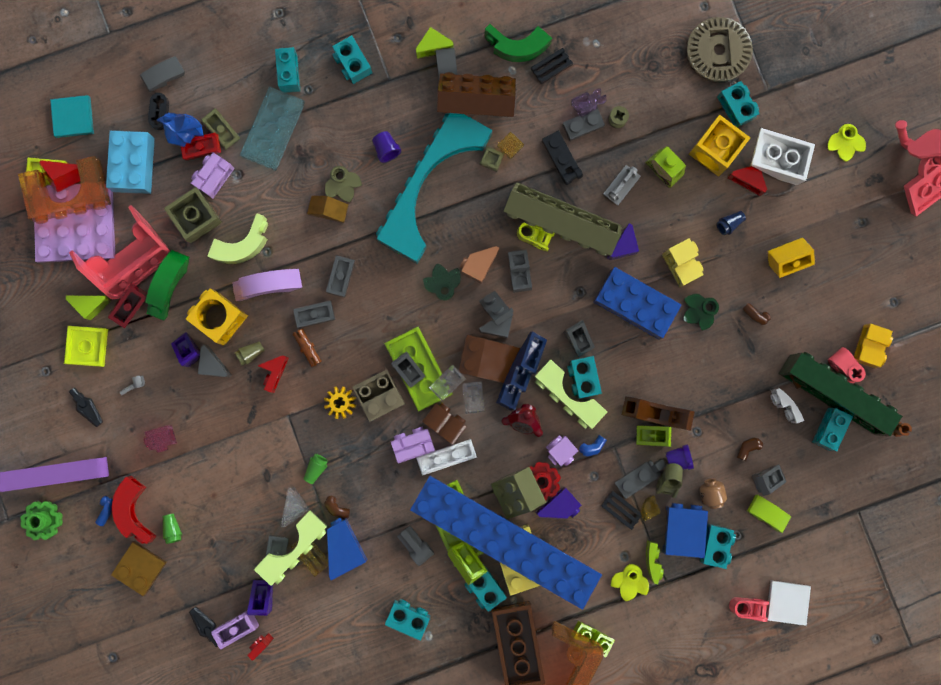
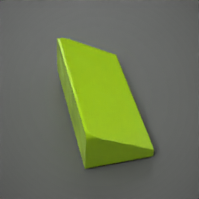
[447,541,487,585]

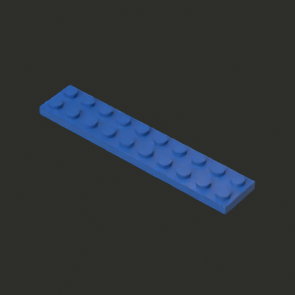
[410,476,602,610]

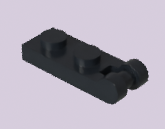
[542,130,583,185]

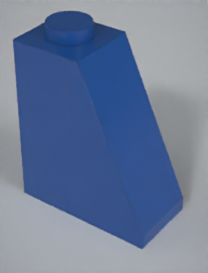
[327,518,368,580]

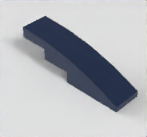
[496,331,547,411]

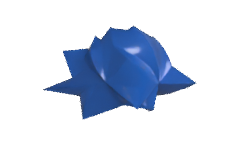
[157,113,203,147]

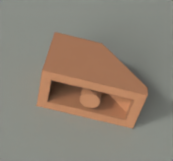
[460,246,499,284]

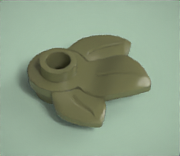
[325,166,362,202]

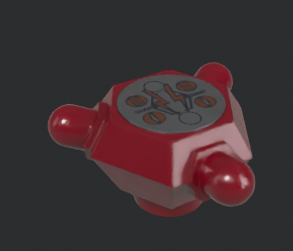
[501,404,543,437]

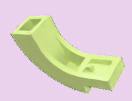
[207,214,268,264]

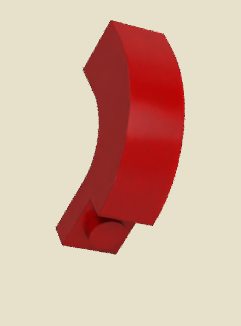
[112,476,157,544]

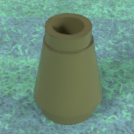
[234,341,265,366]

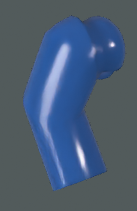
[579,435,607,457]
[95,496,113,526]

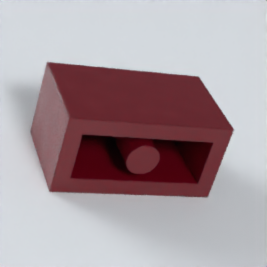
[108,282,147,328]

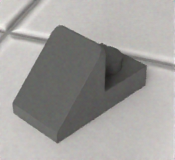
[752,464,786,496]

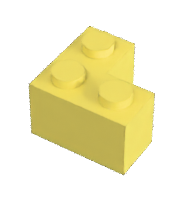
[662,238,704,287]

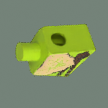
[645,146,686,188]

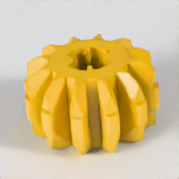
[324,387,357,419]

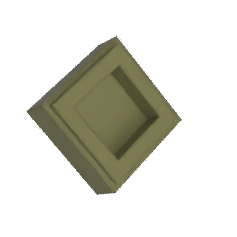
[480,146,504,172]

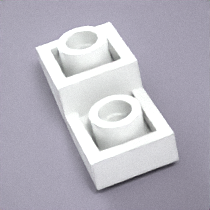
[771,388,804,423]

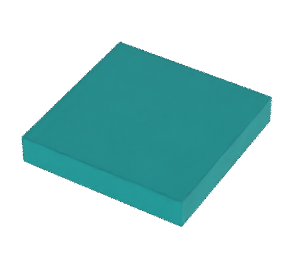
[50,95,94,138]

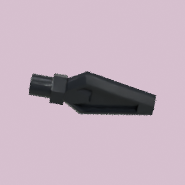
[69,388,103,427]
[189,607,218,647]

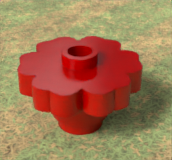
[528,462,561,500]

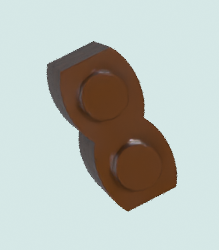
[422,402,467,445]

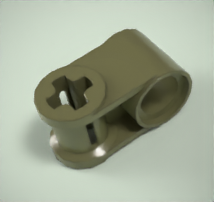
[656,463,683,498]

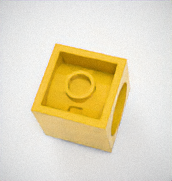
[689,115,751,177]
[186,288,248,345]

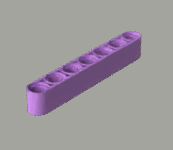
[0,457,109,492]

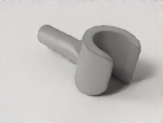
[120,376,145,395]

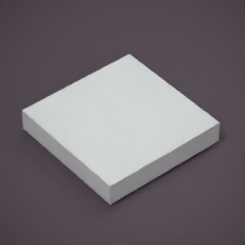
[766,580,811,626]

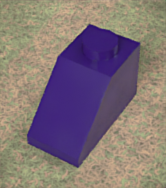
[536,487,582,519]

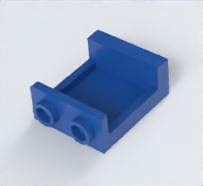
[662,503,708,558]

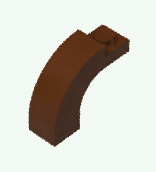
[621,396,695,431]

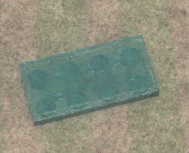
[240,86,305,171]

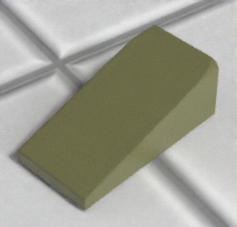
[201,108,240,150]

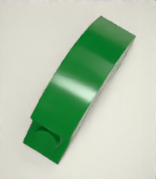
[484,24,552,62]
[145,250,190,321]

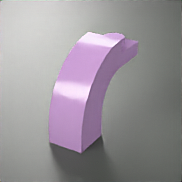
[233,269,302,301]

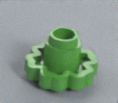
[21,501,63,540]

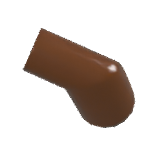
[743,303,771,325]
[737,438,763,461]
[324,496,350,519]

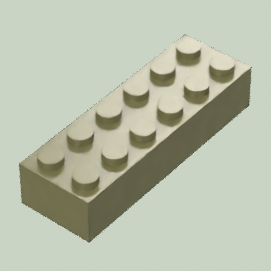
[503,182,622,256]

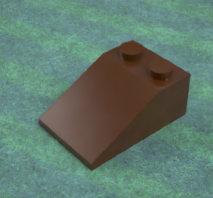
[458,335,520,383]

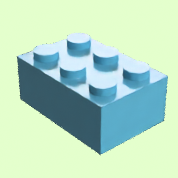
[106,131,155,194]

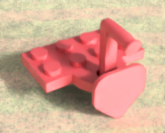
[895,120,941,217]

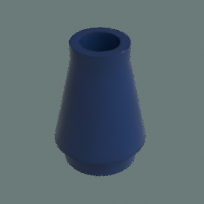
[716,211,746,235]

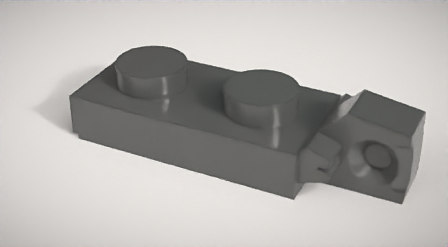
[614,459,667,499]

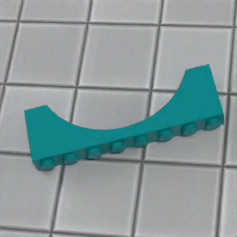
[376,113,492,264]

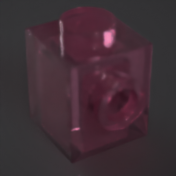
[144,425,177,453]

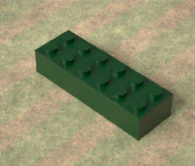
[778,352,903,436]

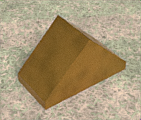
[307,196,349,223]

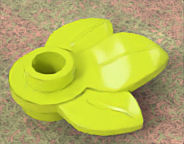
[827,124,866,162]
[611,564,649,601]

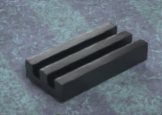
[531,48,573,84]
[600,491,643,530]

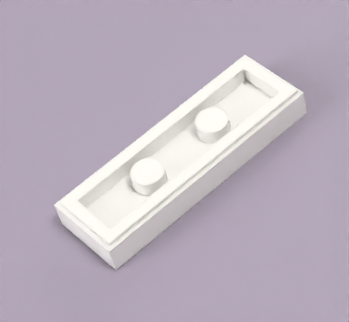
[416,439,477,476]

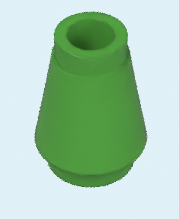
[303,454,328,484]
[162,514,182,544]

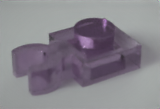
[571,88,607,117]

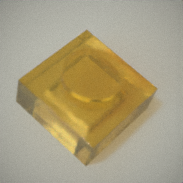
[497,132,524,159]

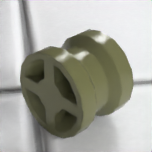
[608,106,629,129]

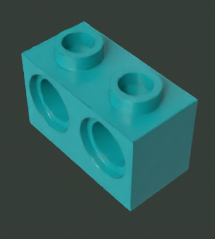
[332,35,372,84]
[275,47,300,93]
[717,81,760,128]
[567,356,602,399]
[812,408,853,452]
[699,524,736,569]
[464,563,507,612]
[385,599,431,641]

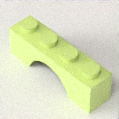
[534,359,607,429]
[254,510,327,586]

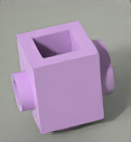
[546,435,578,466]

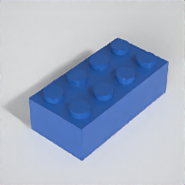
[593,267,682,340]

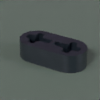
[148,93,169,130]

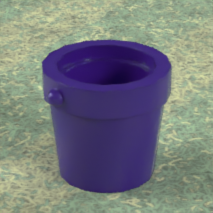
[372,131,401,163]
[666,444,694,470]

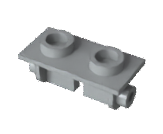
[603,165,641,206]

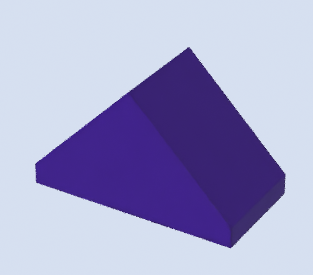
[607,223,639,260]
[171,332,200,367]
[247,580,273,616]

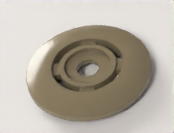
[687,17,753,82]

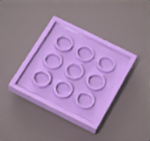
[33,183,115,263]

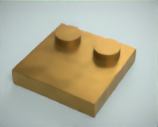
[111,541,167,596]

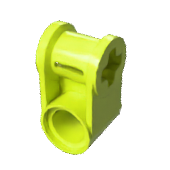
[517,222,555,251]

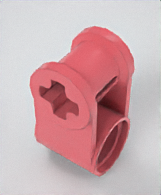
[827,347,866,383]
[729,597,769,622]

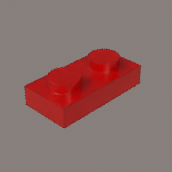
[181,133,221,160]
[247,633,274,661]

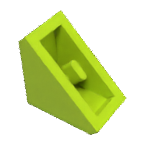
[416,27,454,59]
[66,295,111,320]
[636,426,671,447]

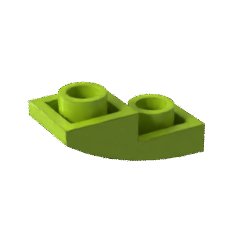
[747,494,791,533]
[646,540,664,584]
[569,621,615,657]

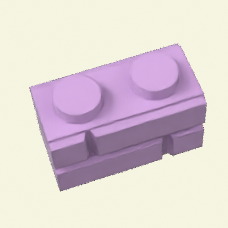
[191,152,235,199]
[391,426,435,463]
[211,611,259,650]

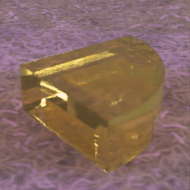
[641,495,661,521]

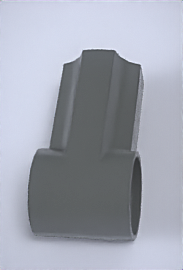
[397,525,434,566]

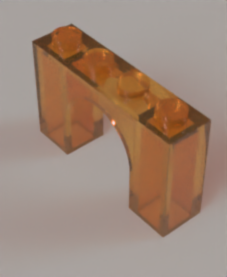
[18,156,111,224]

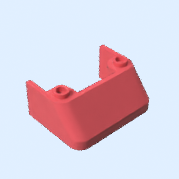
[69,205,170,299]

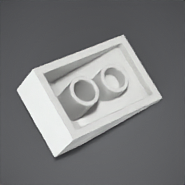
[751,128,815,185]

